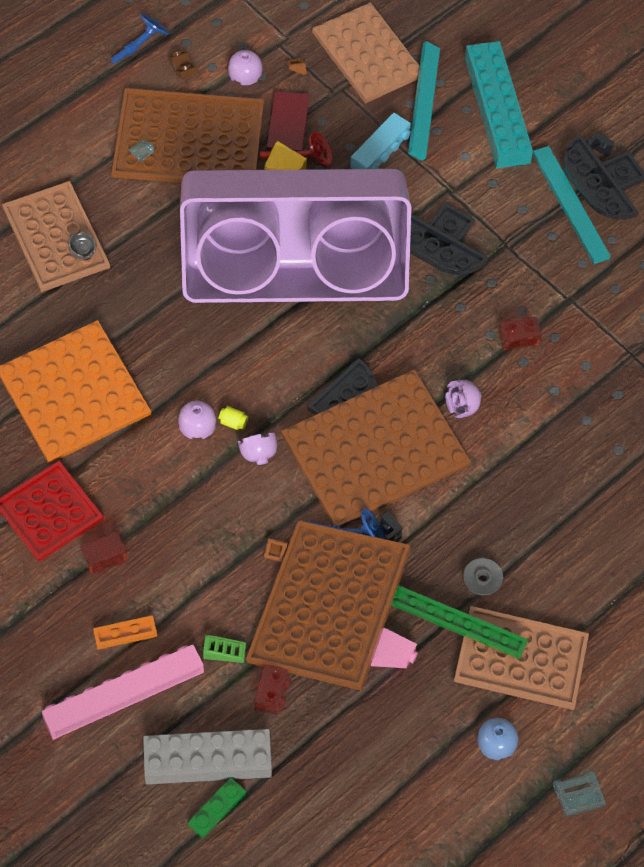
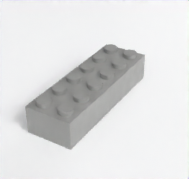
[144,729,272,784]

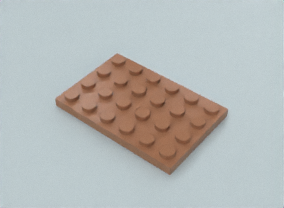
[312,2,420,103]
[2,181,110,292]
[454,606,589,710]

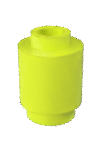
[219,406,249,430]

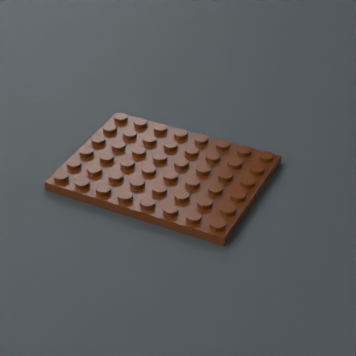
[112,88,264,183]
[281,369,471,527]
[246,520,411,691]

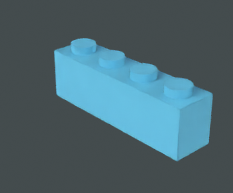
[350,113,411,169]

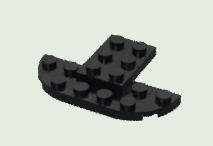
[563,135,644,219]
[410,203,488,275]

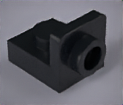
[586,132,614,157]
[380,512,403,542]

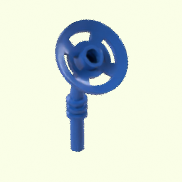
[111,13,170,64]
[306,508,385,539]

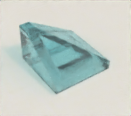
[129,140,154,162]

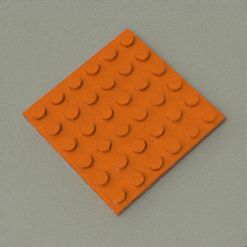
[0,320,151,464]

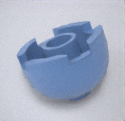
[477,717,519,760]

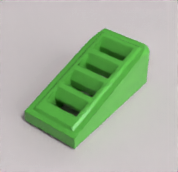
[203,635,246,663]

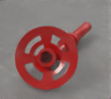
[260,132,332,166]

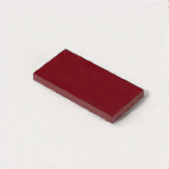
[267,91,309,152]

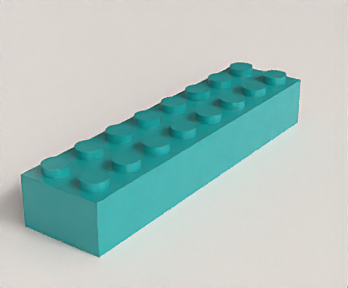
[465,41,533,168]

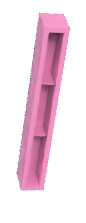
[41,645,204,740]

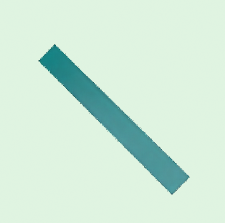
[408,41,440,161]
[532,146,610,264]

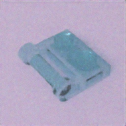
[553,771,606,817]

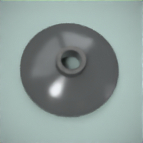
[463,558,503,595]

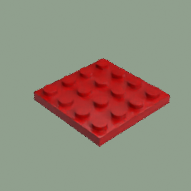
[0,461,104,563]

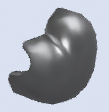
[68,232,96,260]

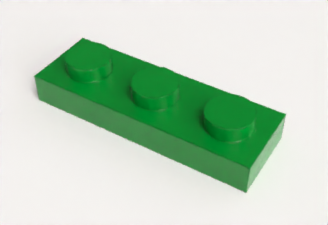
[187,778,246,839]

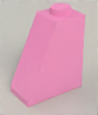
[371,628,418,668]

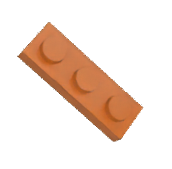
[93,615,157,650]

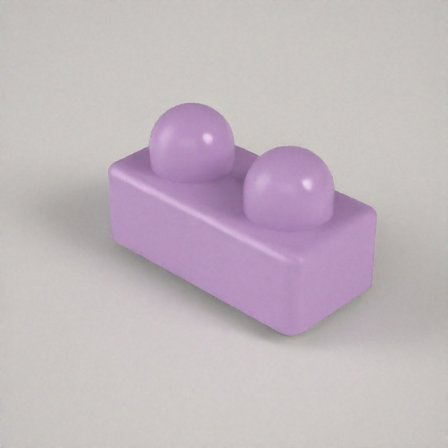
[180,169,411,303]

